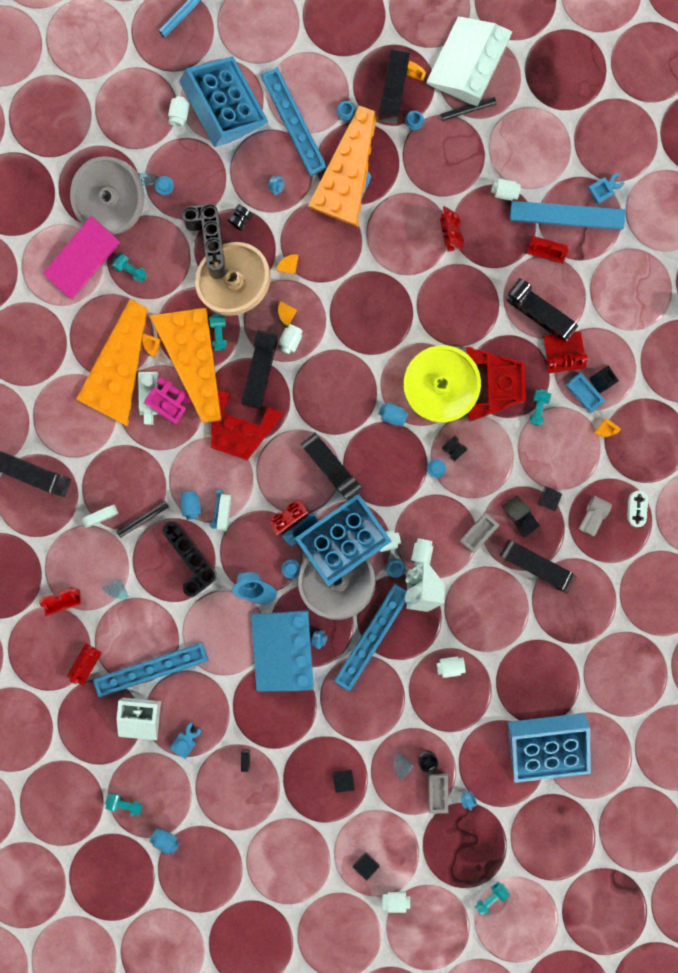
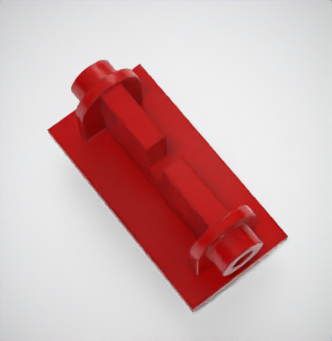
[527,235,569,264]
[39,587,81,617]
[66,643,102,686]

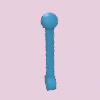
[210,489,223,529]

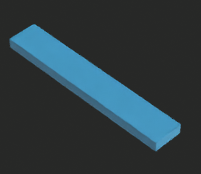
[261,67,327,177]
[510,201,626,230]
[333,583,407,692]
[93,642,209,698]

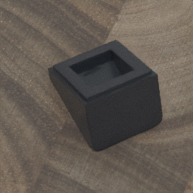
[589,365,619,393]
[538,486,562,511]

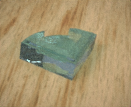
[137,173,157,186]
[103,580,129,599]
[394,753,414,781]

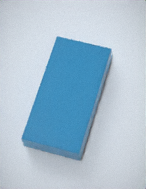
[565,372,605,413]

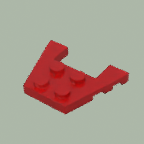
[466,347,526,422]
[211,390,284,461]

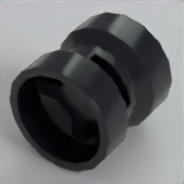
[227,204,253,231]
[441,435,468,462]
[418,750,438,773]

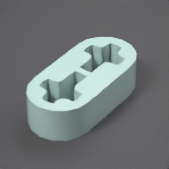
[627,491,648,527]
[217,494,231,531]
[81,505,119,528]

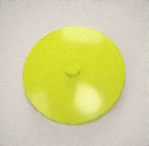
[404,345,481,423]

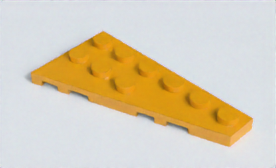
[308,106,377,227]
[76,299,148,426]
[150,308,222,423]

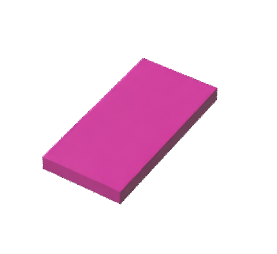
[43,216,121,300]

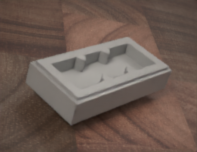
[460,512,499,553]
[428,773,448,813]

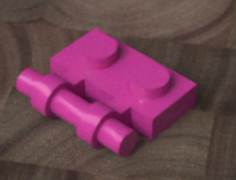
[143,377,191,425]

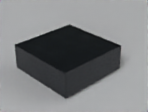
[241,749,250,772]
[333,770,355,793]
[353,852,380,881]

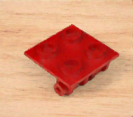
[440,206,464,252]
[543,331,588,374]
[269,499,309,535]

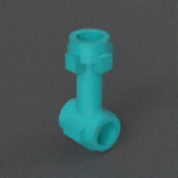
[111,253,147,282]
[209,314,227,351]
[529,389,551,426]
[105,793,143,816]
[475,882,510,916]

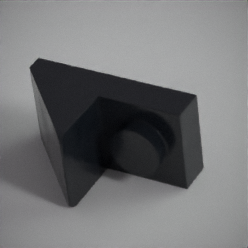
[501,495,540,537]

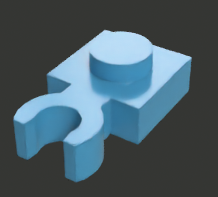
[588,173,624,205]
[169,722,202,759]

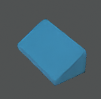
[282,513,319,546]

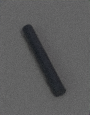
[440,97,496,121]
[117,501,169,538]

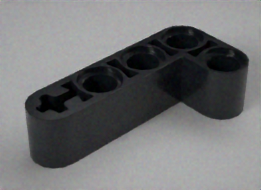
[378,48,410,124]
[182,204,226,279]
[506,278,578,342]
[242,330,278,409]
[301,432,363,501]
[0,451,72,497]
[163,521,217,597]
[499,539,577,594]

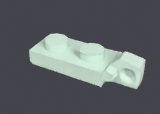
[138,372,159,425]

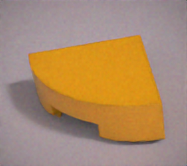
[406,61,426,81]
[277,254,299,275]
[278,301,297,327]
[142,333,162,358]
[593,418,621,437]

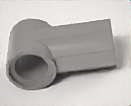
[579,495,612,537]

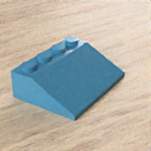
[179,56,268,148]
[294,494,392,586]
[251,610,314,691]
[508,713,591,783]

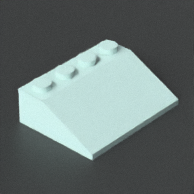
[426,16,512,106]

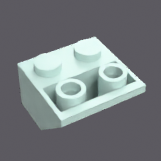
[405,562,445,612]
[117,698,161,740]

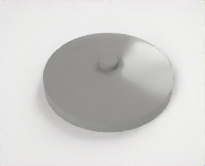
[70,156,145,235]
[298,558,376,620]

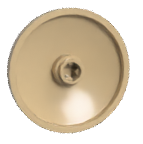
[195,242,271,316]

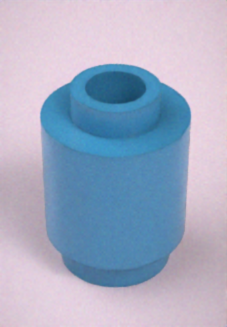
[379,402,408,427]
[180,491,201,520]
[149,828,180,855]

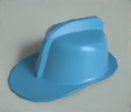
[232,572,277,604]

